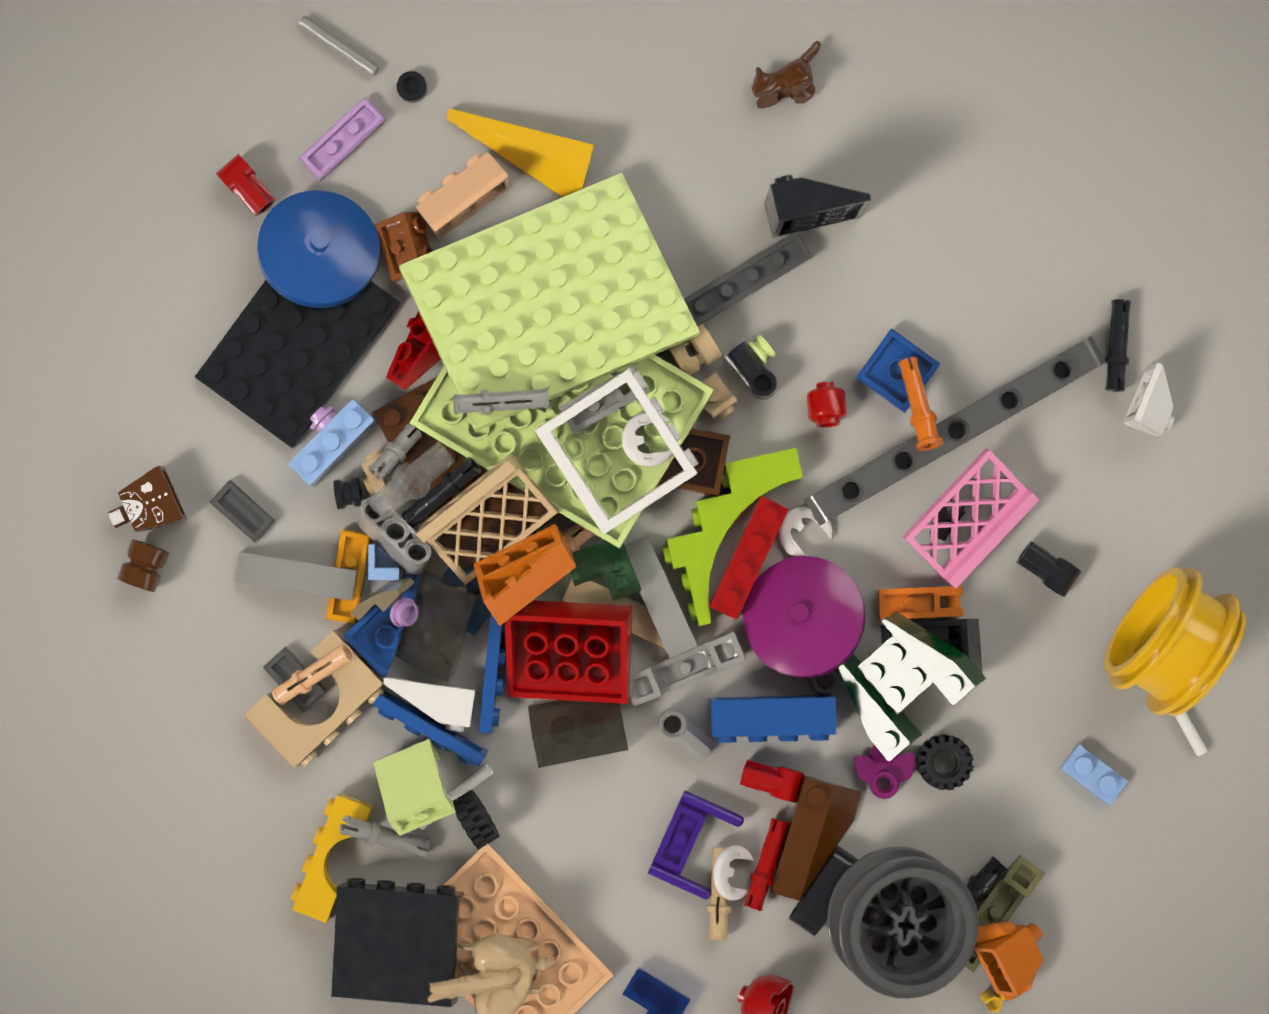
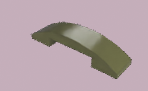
[965,855,1045,973]

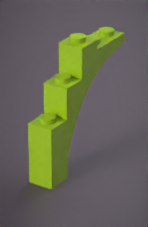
[662,448,803,626]

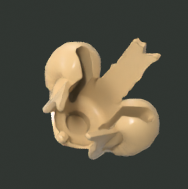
[428,934,555,1014]

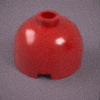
[738,974,794,1014]

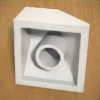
[1123,363,1174,437]

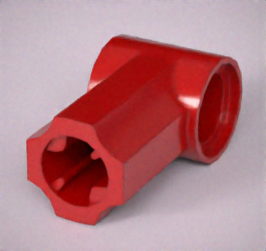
[216,153,276,216]
[740,759,805,803]

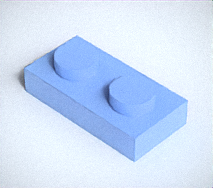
[1060,744,1128,806]

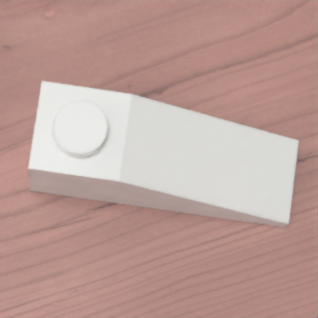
[383,677,477,732]

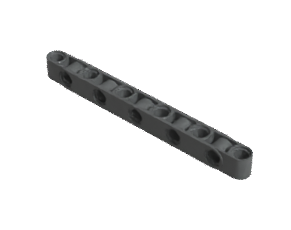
[805,336,1106,526]

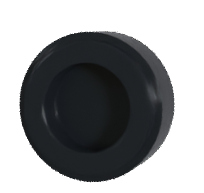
[396,71,427,103]

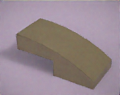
[350,578,415,621]

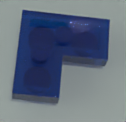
[622,966,691,1014]

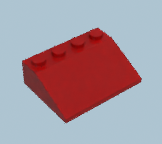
[505,600,632,704]

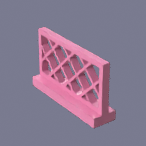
[902,448,1039,588]

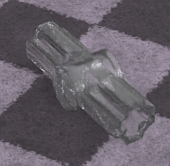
[368,441,455,521]

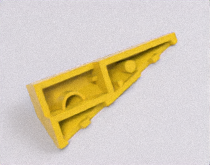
[447,108,594,197]

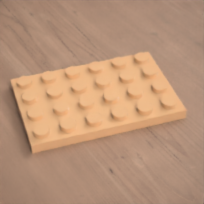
[443,844,614,1014]

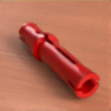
[744,818,790,911]

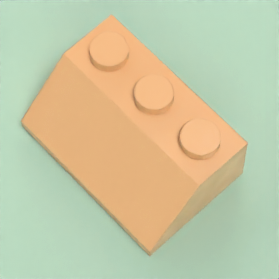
[416,152,512,240]

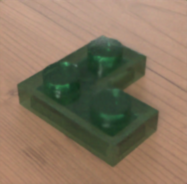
[569,541,642,601]

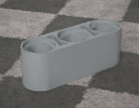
[358,497,431,575]

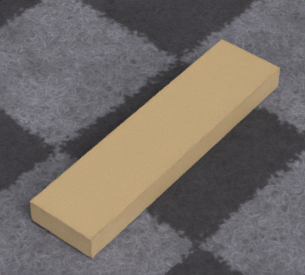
[562,573,665,649]

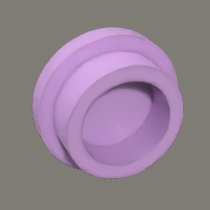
[310,406,336,432]
[390,597,419,628]

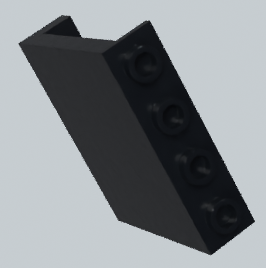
[331,878,464,1007]

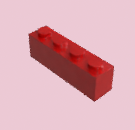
[709,496,789,620]

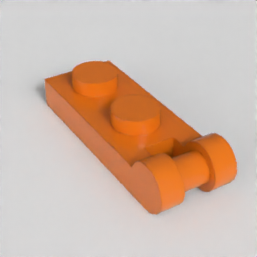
[877,586,964,620]

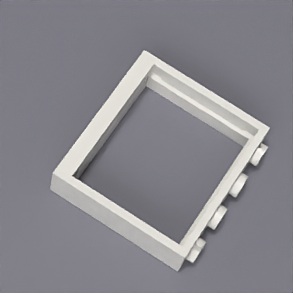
[535,368,699,535]

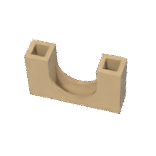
[244,630,384,768]

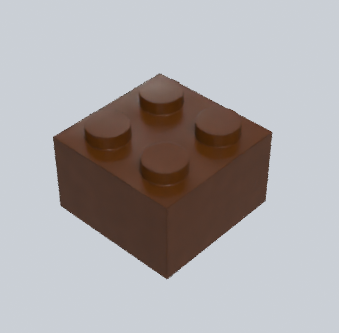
[658,428,730,497]

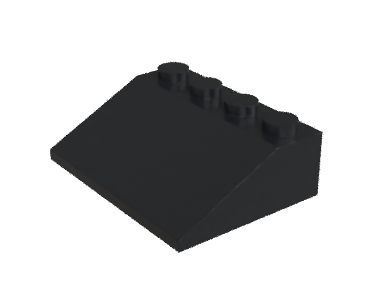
[764,175,871,238]

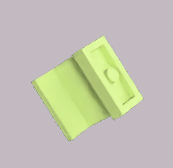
[373,739,456,836]

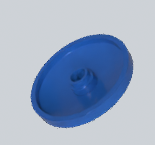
[257,190,380,308]

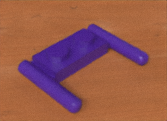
[647,790,744,900]

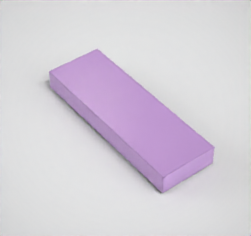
[299,97,386,182]

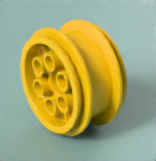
[1104,567,1246,716]

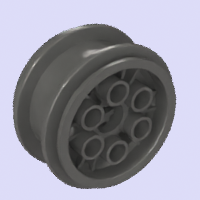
[827,847,978,999]

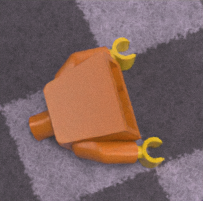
[974,921,1043,1012]

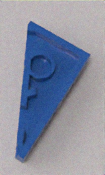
[343,572,424,679]

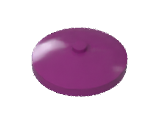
[743,556,866,678]

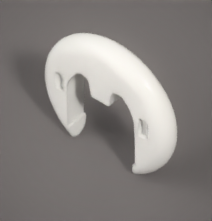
[622,412,673,467]
[778,506,833,557]
[713,845,754,900]

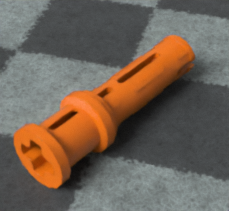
[898,357,944,451]

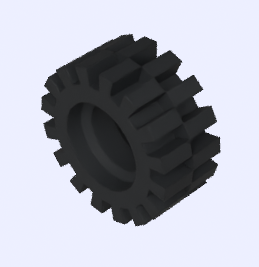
[916,734,974,790]
[452,790,500,850]

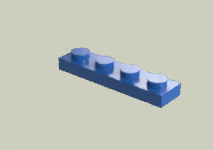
[479,614,506,733]
[373,690,488,767]

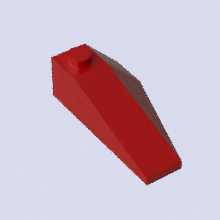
[386,311,441,390]

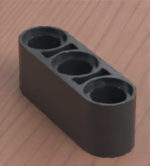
[789,846,859,936]

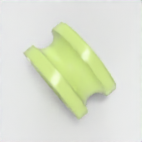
[748,334,776,364]

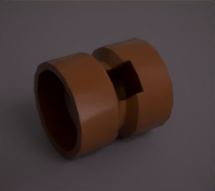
[117,539,170,592]

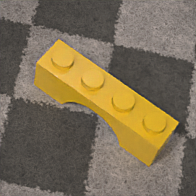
[290,793,374,923]

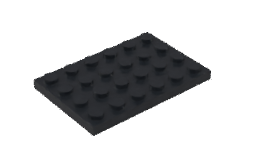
[195,280,400,449]

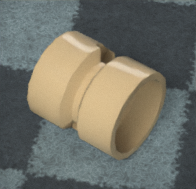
[667,323,722,376]

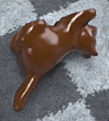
[751,41,821,108]

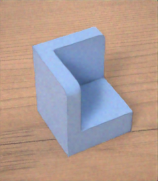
[368,544,402,580]

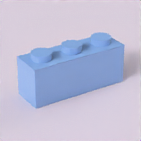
[288,399,378,487]

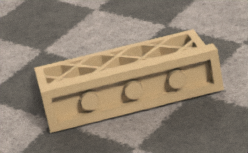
[416,452,558,585]

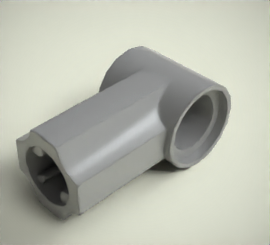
[658,708,716,763]

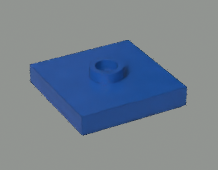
[856,328,941,413]

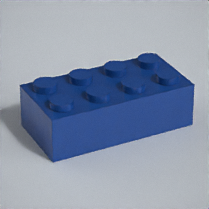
[710,695,836,743]

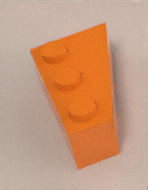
[474,524,576,626]

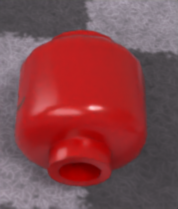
[807,382,847,428]

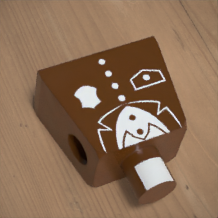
[108,466,187,532]

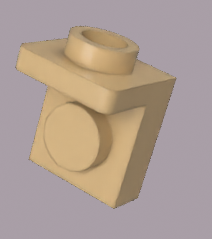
[702,372,737,420]

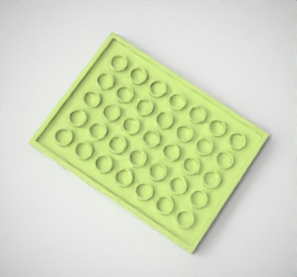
[399,173,700,432]
[410,355,714,548]

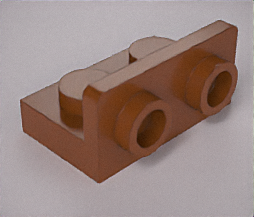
[374,212,433,282]

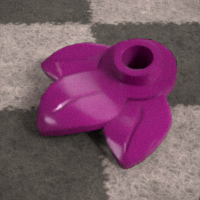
[854,745,915,799]

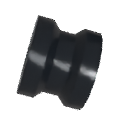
[333,477,363,510]

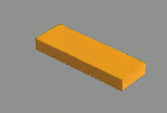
[326,529,371,624]

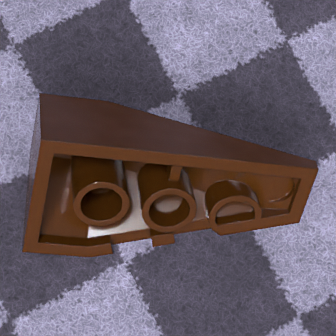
[770,775,862,901]

